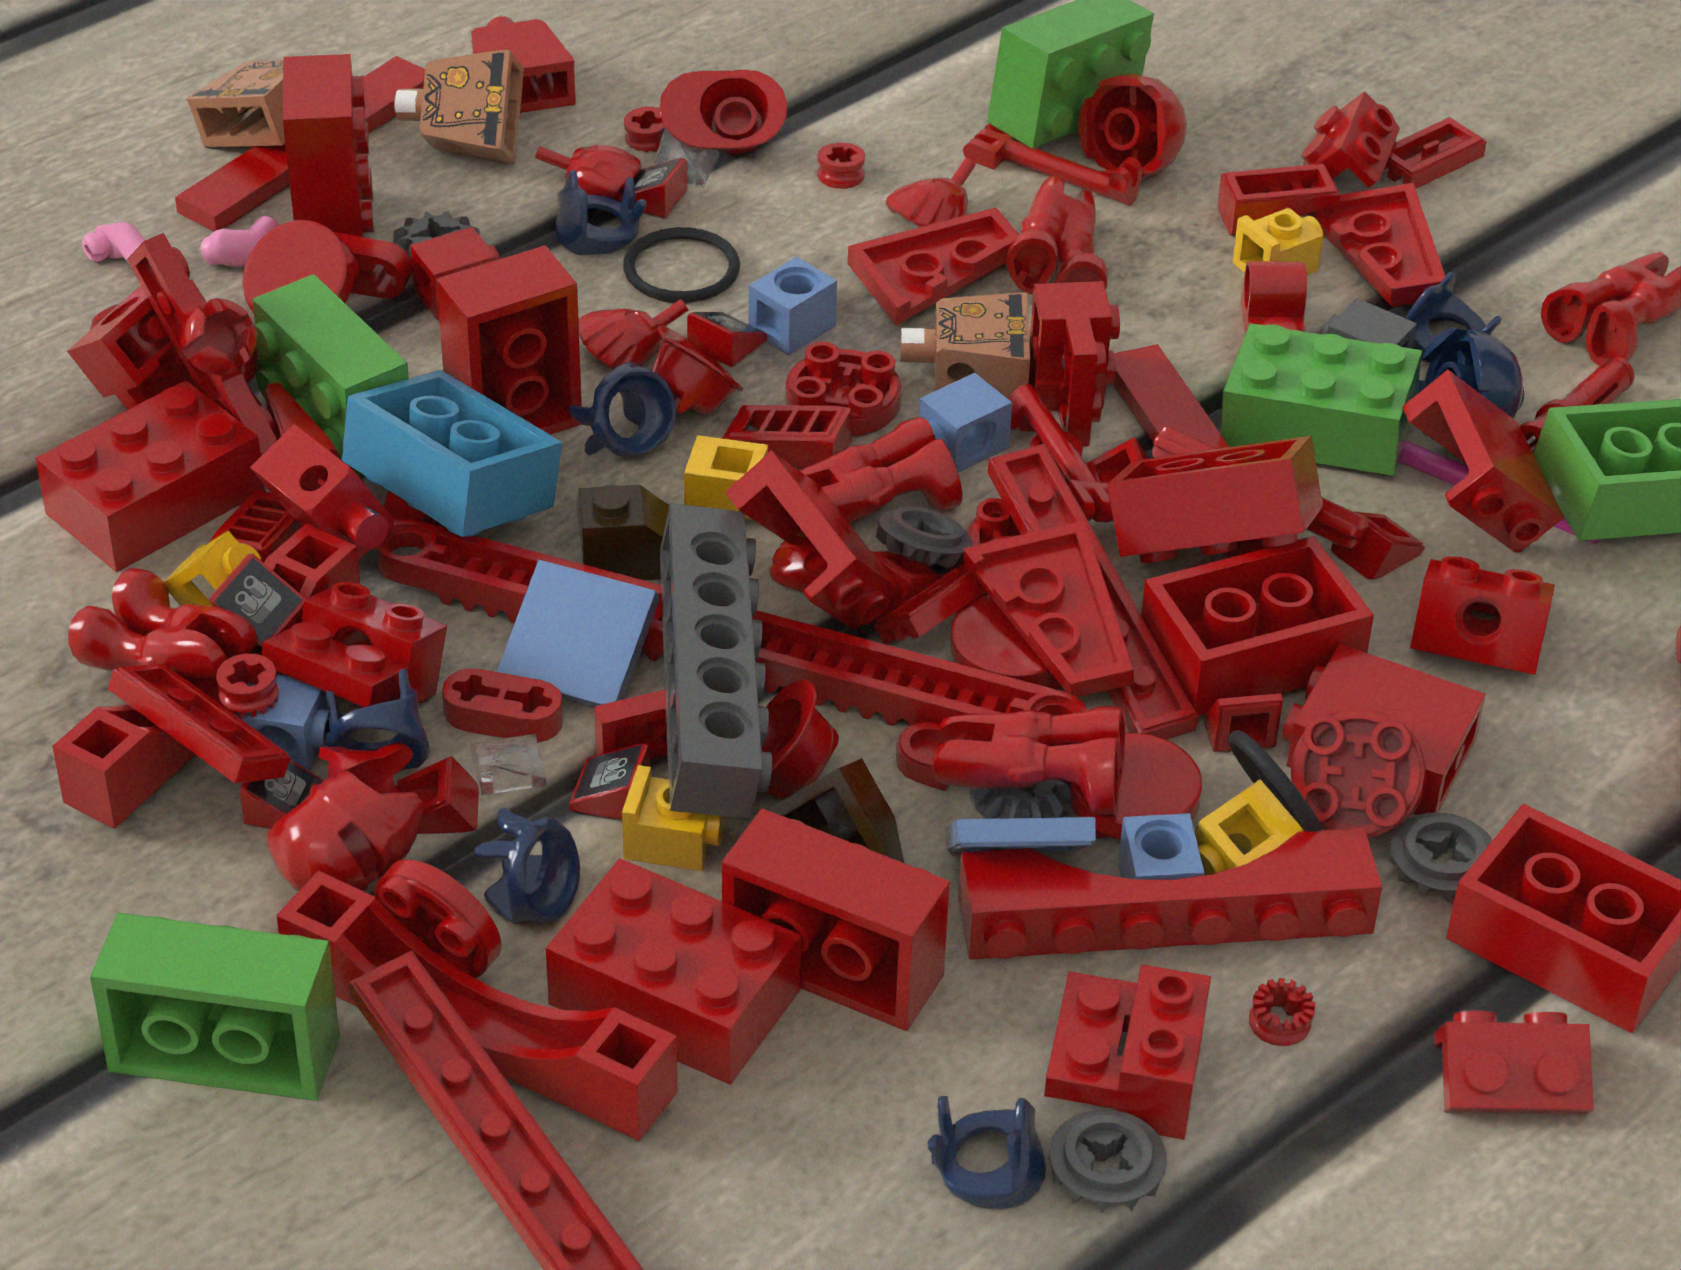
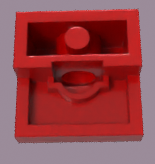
[1028,281,1120,447]
[67,285,202,410]
[1410,556,1555,675]
[262,582,448,707]
[1044,964,1211,1140]

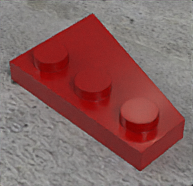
[1307,183,1445,307]
[847,207,1019,326]
[963,520,1134,697]

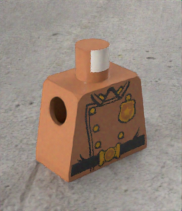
[395,50,524,164]
[187,60,285,147]
[900,292,1030,398]

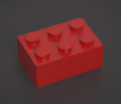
[283,54,374,237]
[436,245,582,435]
[35,380,265,573]
[1107,436,1323,563]
[1141,536,1374,716]
[1446,803,1681,1034]
[722,808,950,1031]
[545,858,801,1085]

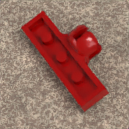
[127,232,277,456]

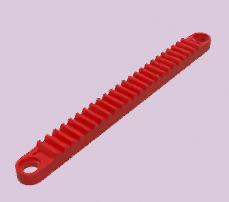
[375,519,1087,726]

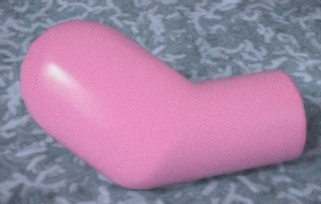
[200,216,279,268]
[82,222,145,262]

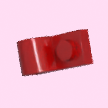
[1241,261,1307,334]

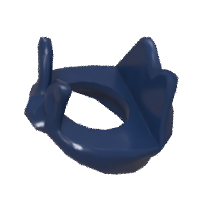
[554,170,646,255]
[1406,272,1502,363]
[569,361,677,458]
[326,669,430,769]
[474,808,581,924]
[927,1096,1047,1209]

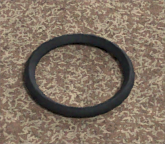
[623,227,740,302]
[1228,730,1323,832]

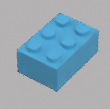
[342,370,562,537]

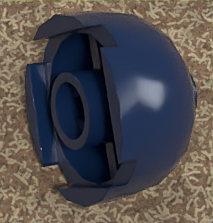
[1418,327,1524,436]

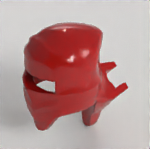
[266,742,424,892]

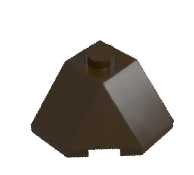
[577,485,670,581]
[727,758,905,863]

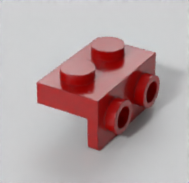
[1301,91,1400,189]
[1434,1011,1594,1114]

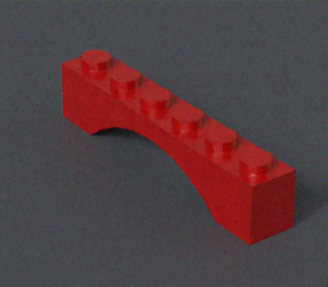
[52,523,360,829]
[958,828,1382,960]
[276,871,678,1141]

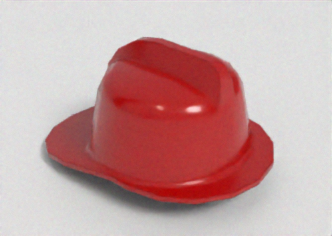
[659,69,788,154]
[651,325,744,415]
[761,679,839,798]

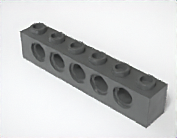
[660,503,772,819]

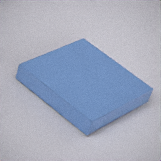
[497,560,660,708]
[946,817,1096,853]

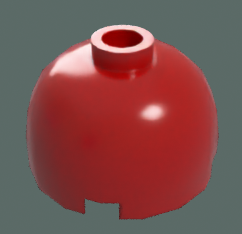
[1078,73,1187,179]

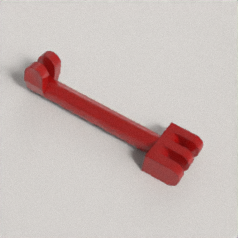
[963,123,1143,206]
[1007,384,1114,523]

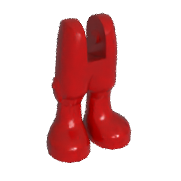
[1006,175,1108,295]
[1540,252,1681,366]
[799,417,963,523]
[68,568,257,680]
[932,706,1126,816]

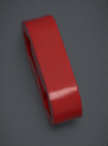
[334,232,413,299]
[442,668,563,743]

